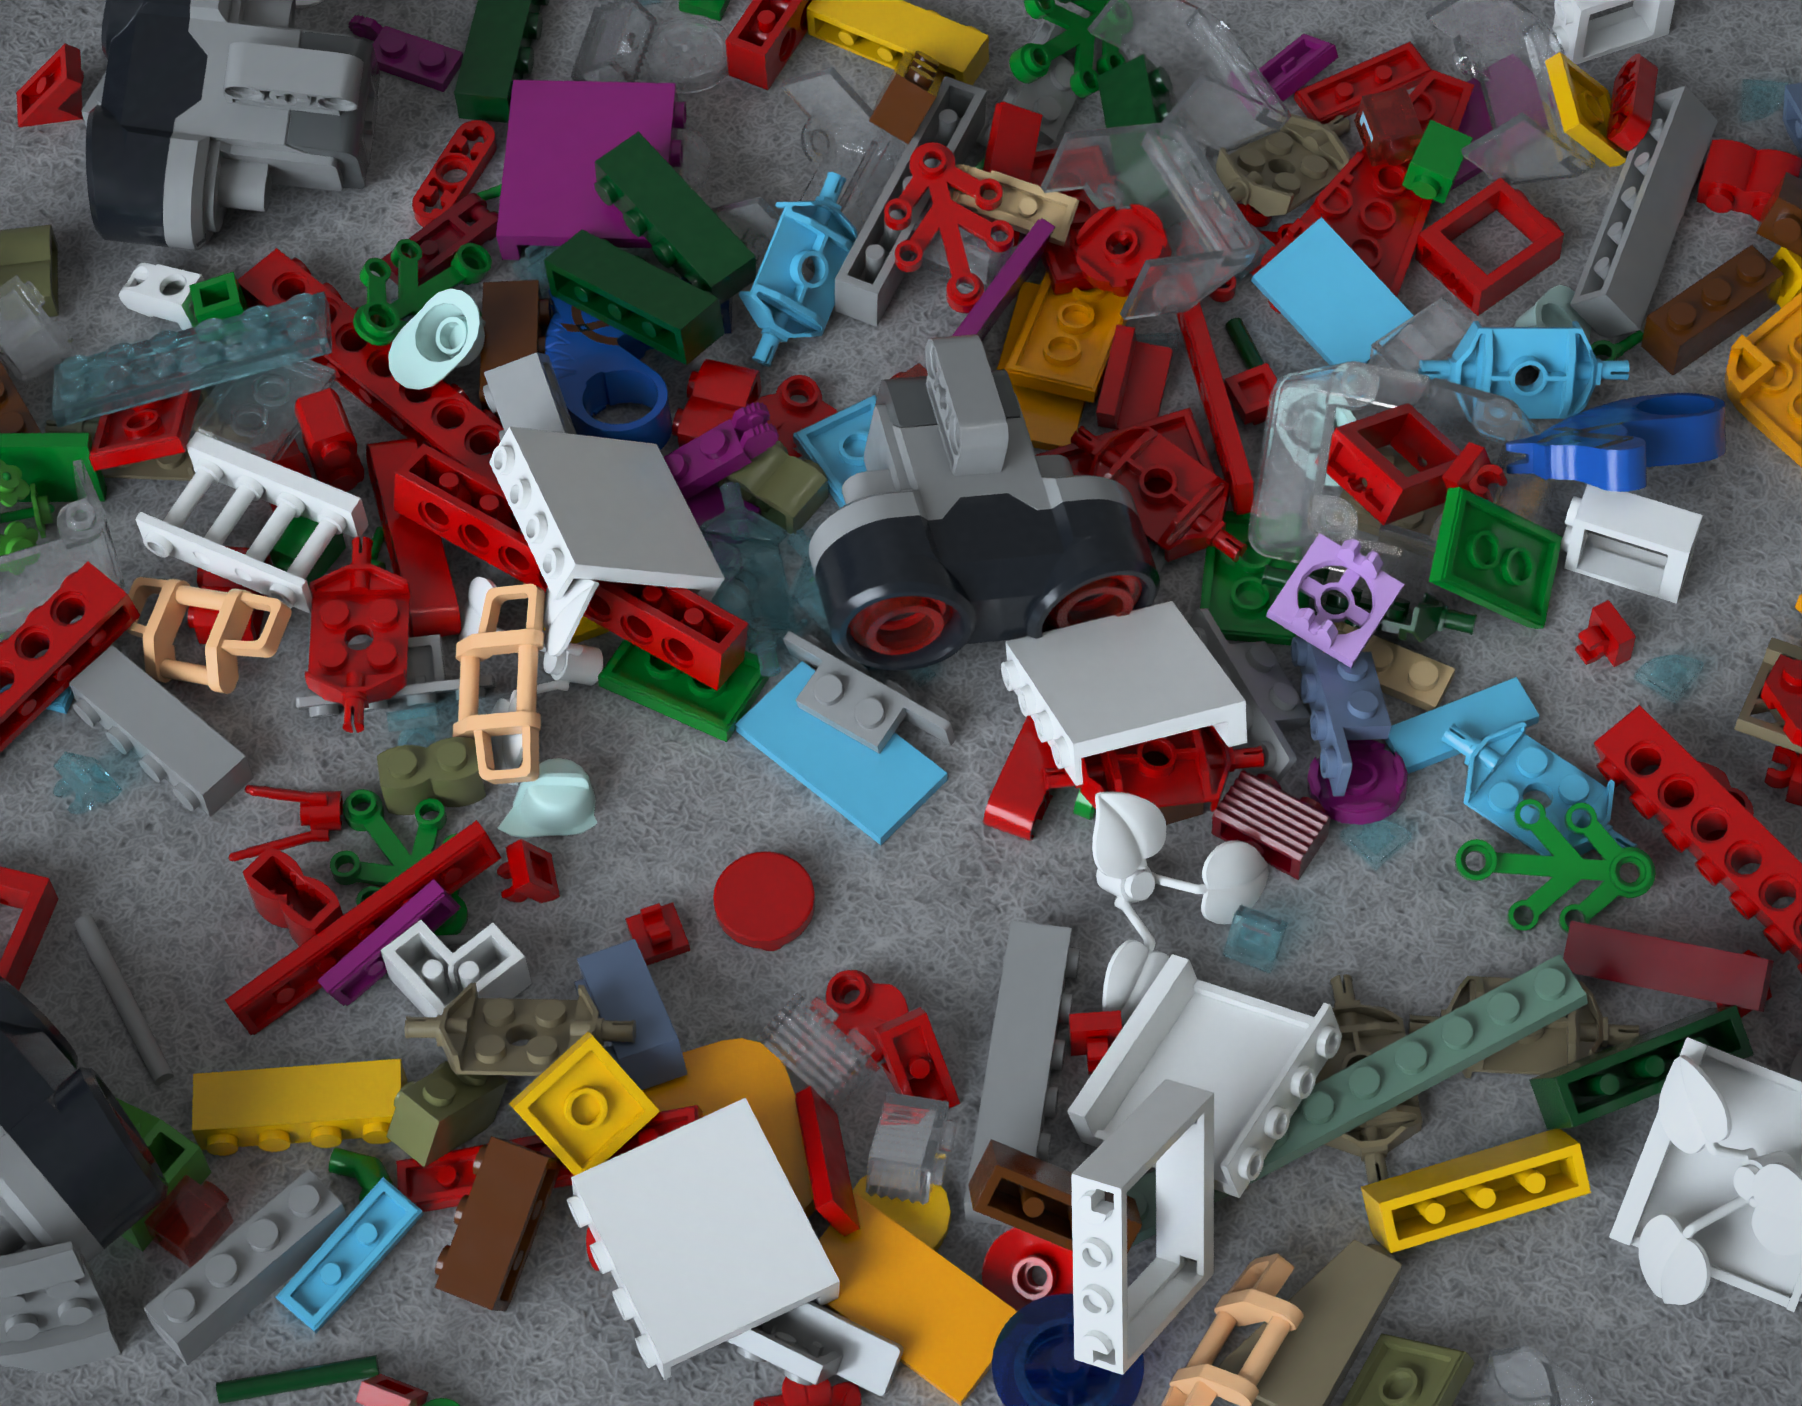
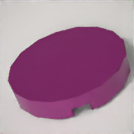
[1307,740,1408,825]

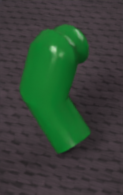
[329,1147,393,1202]

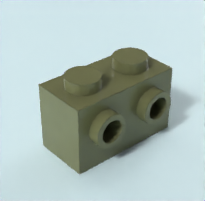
[386,1061,508,1167]

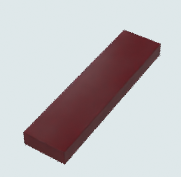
[1563,920,1774,1012]

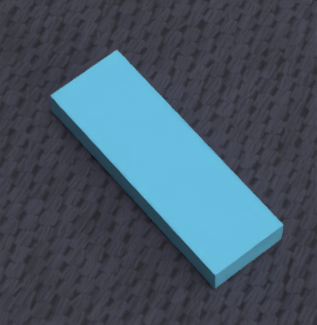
[1385,677,1540,774]
[275,1177,424,1333]

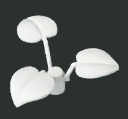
[459,577,603,786]
[1092,792,1269,1024]
[1639,1055,1802,1305]

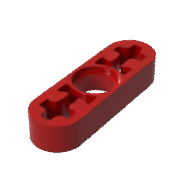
[1607,53,1658,152]
[412,120,497,227]

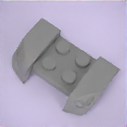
[0,1241,121,1373]

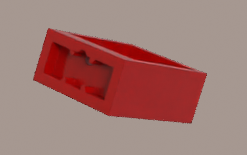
[1415,177,1564,316]
[1317,403,1462,526]
[0,866,59,991]

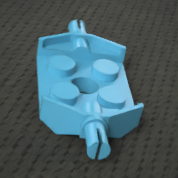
[739,172,858,367]
[1418,321,1630,419]
[1442,722,1638,856]

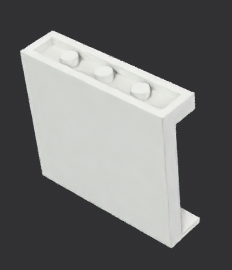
[489,426,725,601]
[1001,601,1247,786]
[1067,954,1342,1198]
[1609,1037,1802,1312]
[567,1098,840,1380]

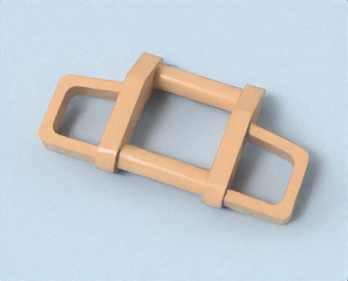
[126,577,292,694]
[452,584,546,784]
[1161,1253,1304,1406]

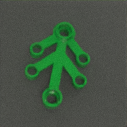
[1009,0,1132,98]
[353,239,492,346]
[330,789,468,936]
[1455,799,1656,934]

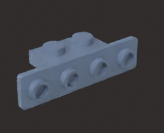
[1291,637,1391,796]

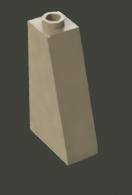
[1218,1239,1402,1406]

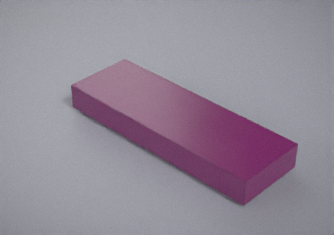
[317,879,461,1006]

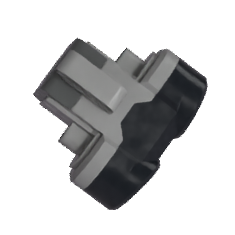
[86,0,380,251]
[809,334,1160,670]
[0,976,168,1262]

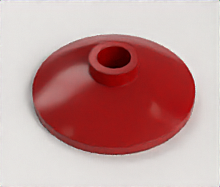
[982,1227,1074,1332]

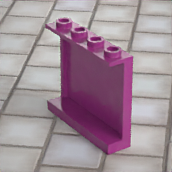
[496,80,687,263]

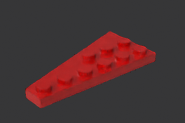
[1260,70,1474,297]

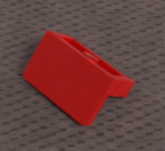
[1096,325,1173,430]

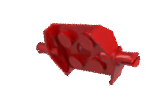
[1070,425,1247,562]
[305,536,411,733]
[1043,725,1264,812]

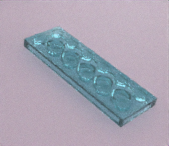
[52,292,332,428]

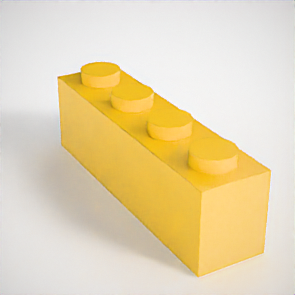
[806,0,989,85]
[192,1059,407,1156]
[1361,1129,1591,1253]

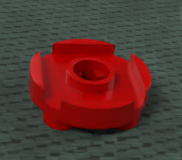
[1075,204,1172,297]

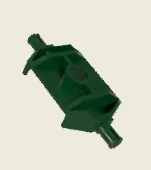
[1262,565,1477,642]

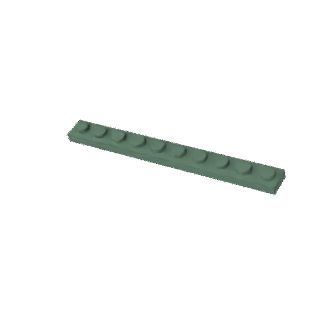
[1127,954,1588,1247]

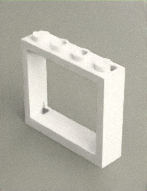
[1072,1079,1214,1375]

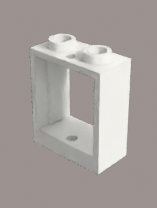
[1549,0,1675,65]
[1560,484,1703,604]

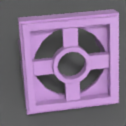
[1266,533,1404,668]

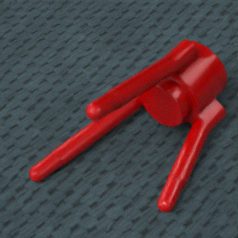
[229,785,343,861]

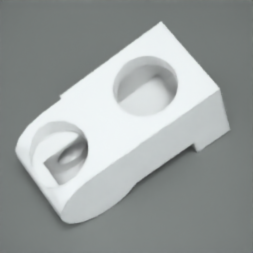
[119,263,205,335]

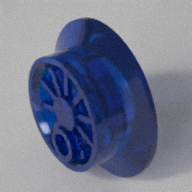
[992,1294,1144,1406]

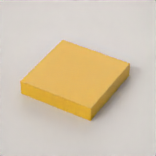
[1545,52,1627,167]
[509,1032,660,1176]

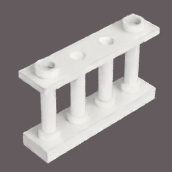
[135,432,369,613]

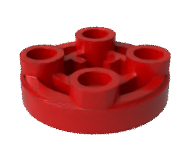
[713,852,815,951]

